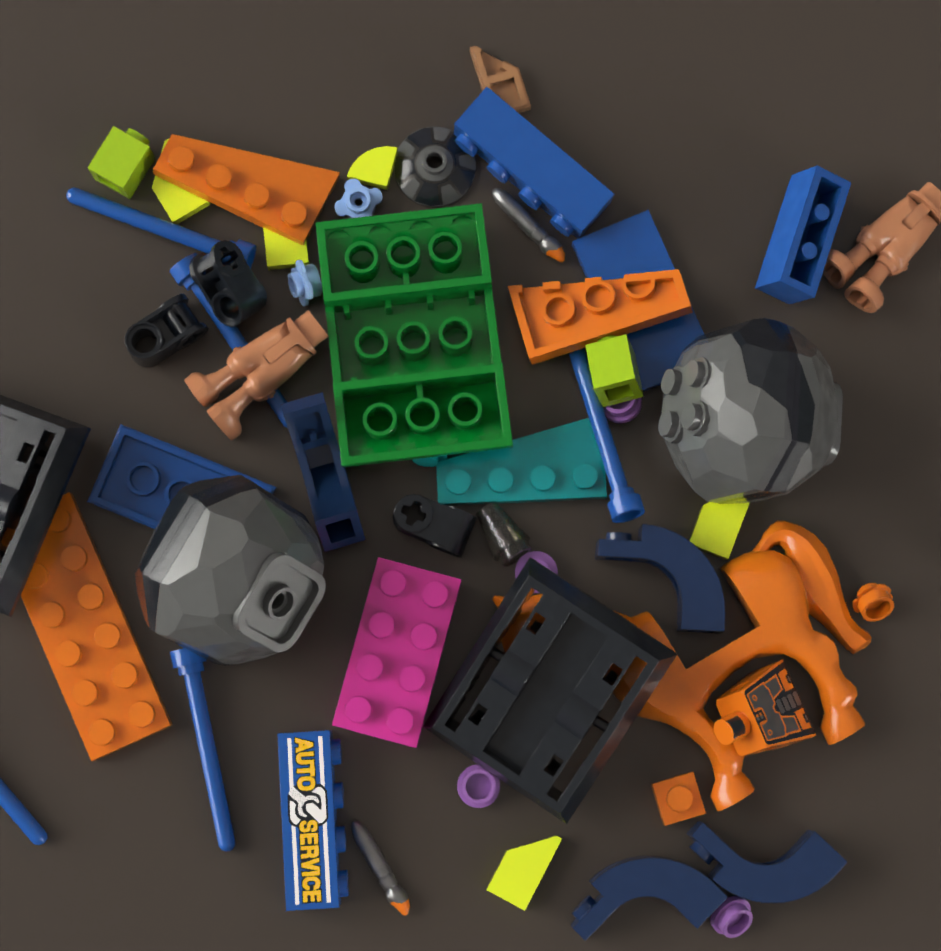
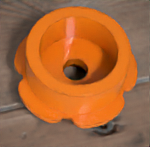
[852,583,894,622]

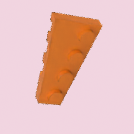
[153,134,340,245]
[508,269,693,365]

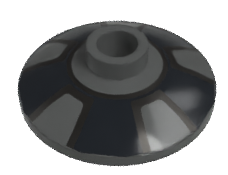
[394,127,476,207]

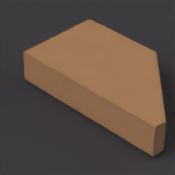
[470,46,531,113]

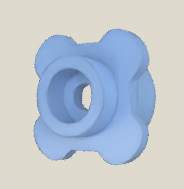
[334,178,383,218]
[288,260,322,307]

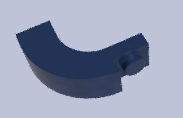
[281,392,366,552]
[595,524,725,634]
[687,821,847,903]
[570,856,728,941]

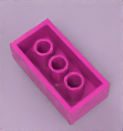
[332,557,461,748]

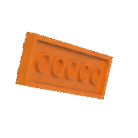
[1,492,173,761]

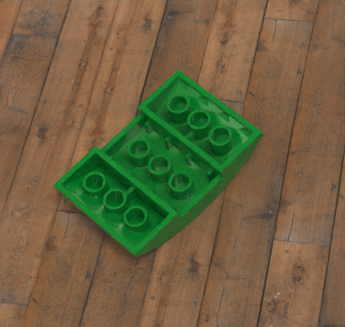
[315,203,513,467]

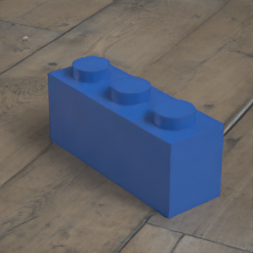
[755,165,851,304]

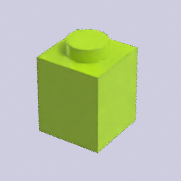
[87,126,156,199]
[585,334,644,407]

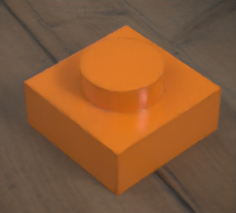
[651,771,706,826]

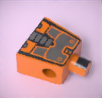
[713,659,816,757]

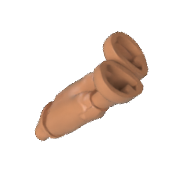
[823,182,941,313]
[184,310,329,441]

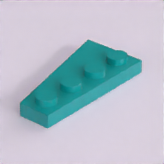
[436,418,607,506]

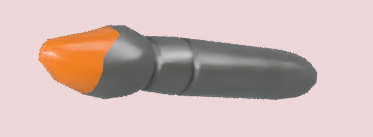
[492,188,565,263]
[351,820,410,916]

